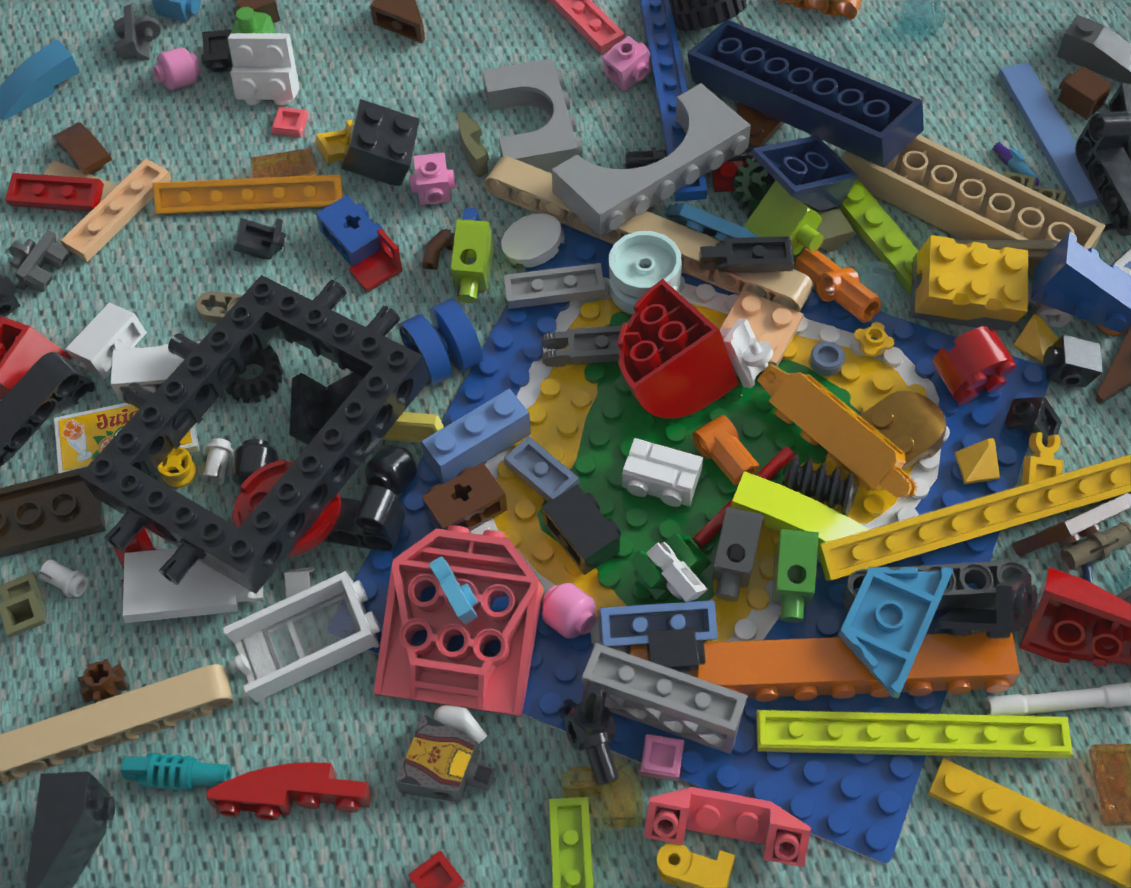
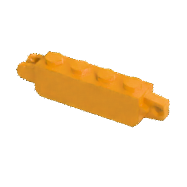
[757,364,918,498]

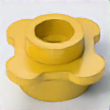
[854,322,894,357]

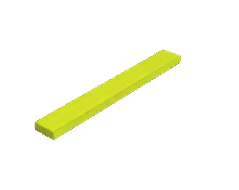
[756,710,1073,759]

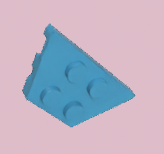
[664,203,759,242]
[839,567,953,699]

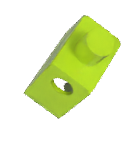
[744,181,824,256]
[451,219,494,303]

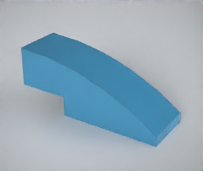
[0,39,79,121]

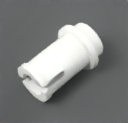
[201,438,233,484]
[39,559,89,598]

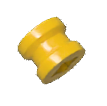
[157,447,197,488]

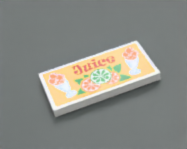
[54,403,199,473]

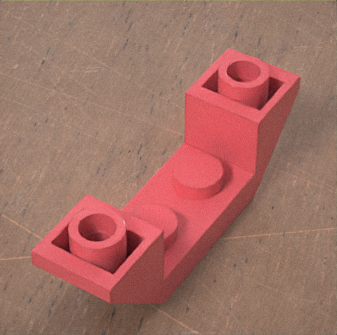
[644,787,811,867]

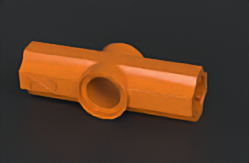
[794,248,883,323]

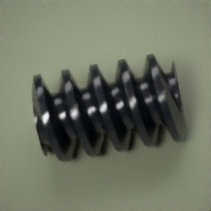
[781,453,860,517]

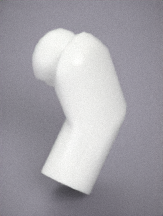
[433,705,487,744]

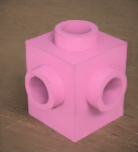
[602,35,651,92]
[409,153,455,205]

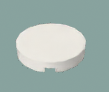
[501,213,565,267]

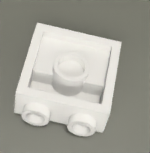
[228,33,300,105]

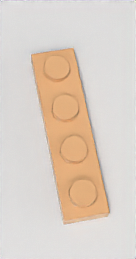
[61,158,172,262]

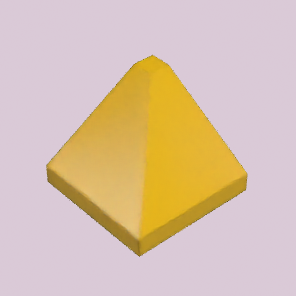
[1013,313,1059,363]
[955,438,1000,485]

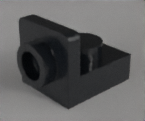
[1004,397,1062,447]

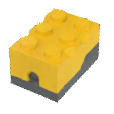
[910,235,1032,331]

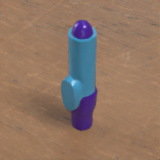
[992,142,1040,186]

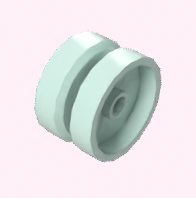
[609,231,682,314]

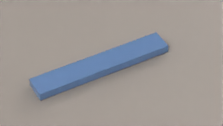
[999,62,1101,209]

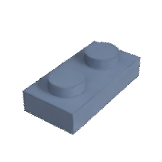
[504,436,579,502]

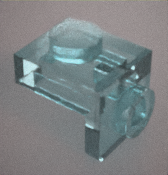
[860,261,896,310]

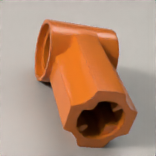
[692,415,759,485]

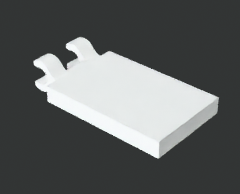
[123,548,264,623]

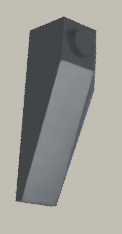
[1057,14,1131,84]

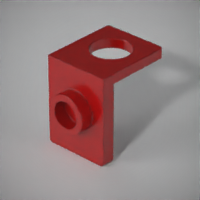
[349,228,403,293]

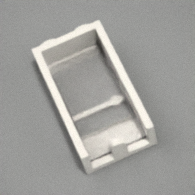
[223,571,381,703]

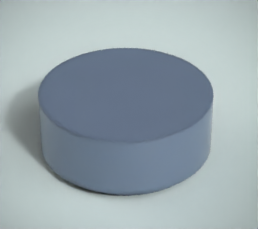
[809,342,845,376]

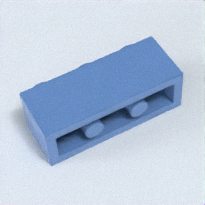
[421,388,531,484]
[597,600,718,648]

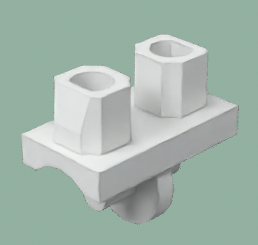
[720,319,773,388]

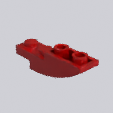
[206,762,372,821]

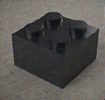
[341,99,420,186]

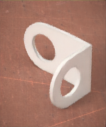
[284,567,315,598]

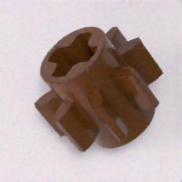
[77,659,129,703]

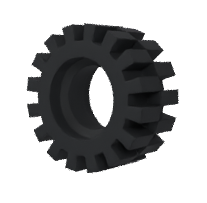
[226,344,283,403]

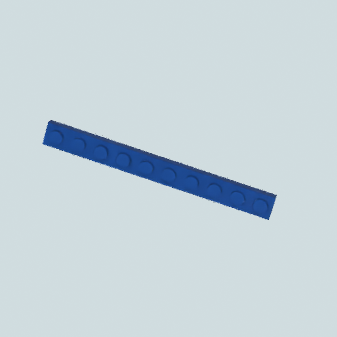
[639,0,707,202]

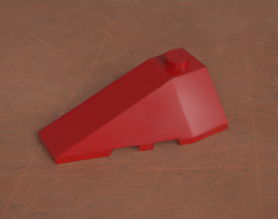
[1020,567,1131,667]

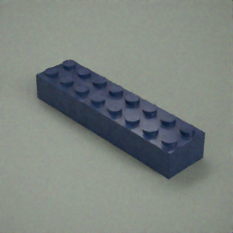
[687,19,924,168]

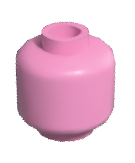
[153,48,200,90]
[541,583,596,639]

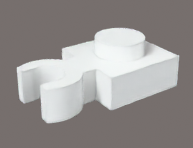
[647,542,707,602]

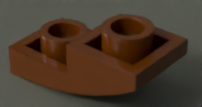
[53,122,112,175]

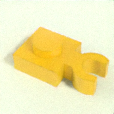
[1022,432,1063,485]

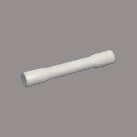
[984,683,1131,716]

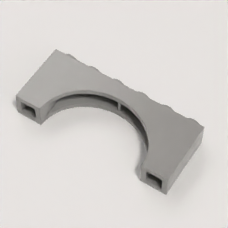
[552,83,751,237]

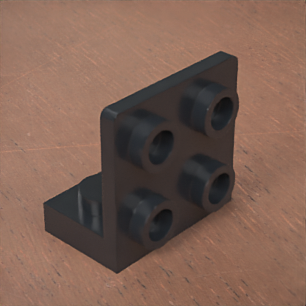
[289,372,364,445]

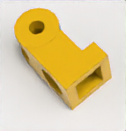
[657,842,735,888]

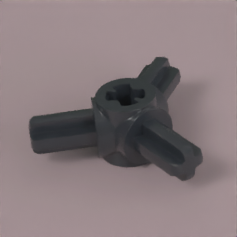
[558,681,619,786]

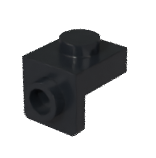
[201,29,233,73]
[233,218,286,259]

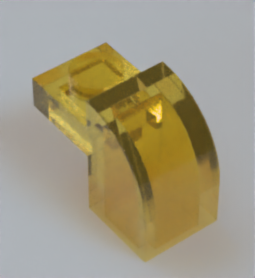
[562,757,643,828]

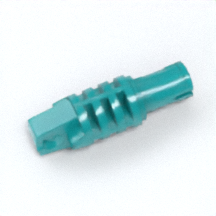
[120,753,232,791]

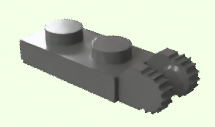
[541,326,622,367]

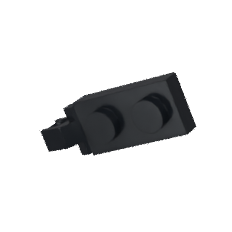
[699,236,794,273]

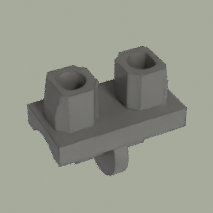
[114,4,161,61]
[9,230,69,292]

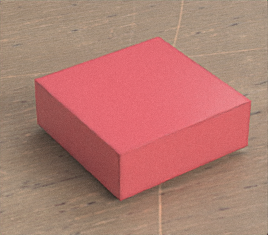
[271,107,309,138]

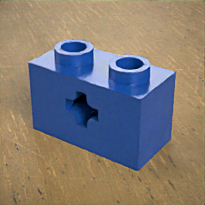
[316,195,385,267]

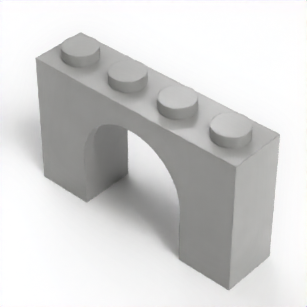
[482,58,583,172]

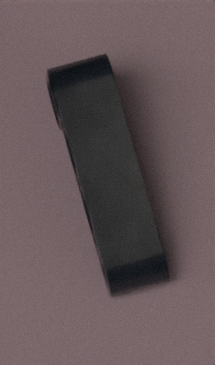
[1075,111,1131,236]
[0,352,95,467]
[323,485,405,551]

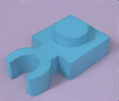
[429,556,478,624]

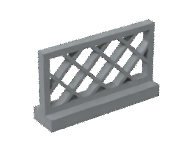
[582,643,748,754]

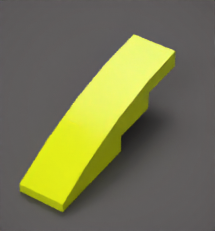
[731,471,868,544]

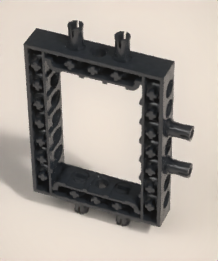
[79,275,430,594]

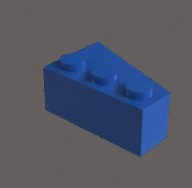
[1031,231,1131,333]

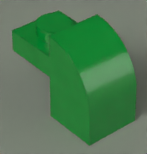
[629,533,712,600]

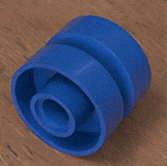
[398,299,483,387]

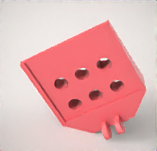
[373,525,544,717]

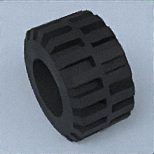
[669,0,747,31]

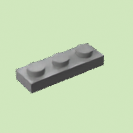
[503,263,605,309]

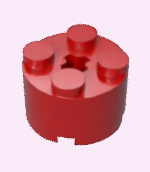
[932,326,1017,405]

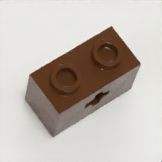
[421,462,507,532]

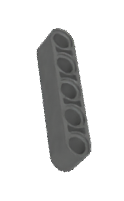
[842,561,1030,611]

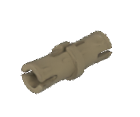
[1061,521,1131,570]

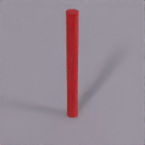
[692,446,795,549]

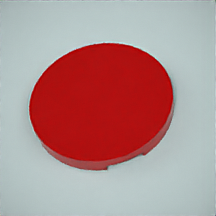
[232,459,341,558]

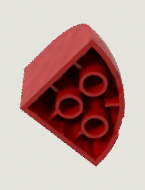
[618,279,739,418]

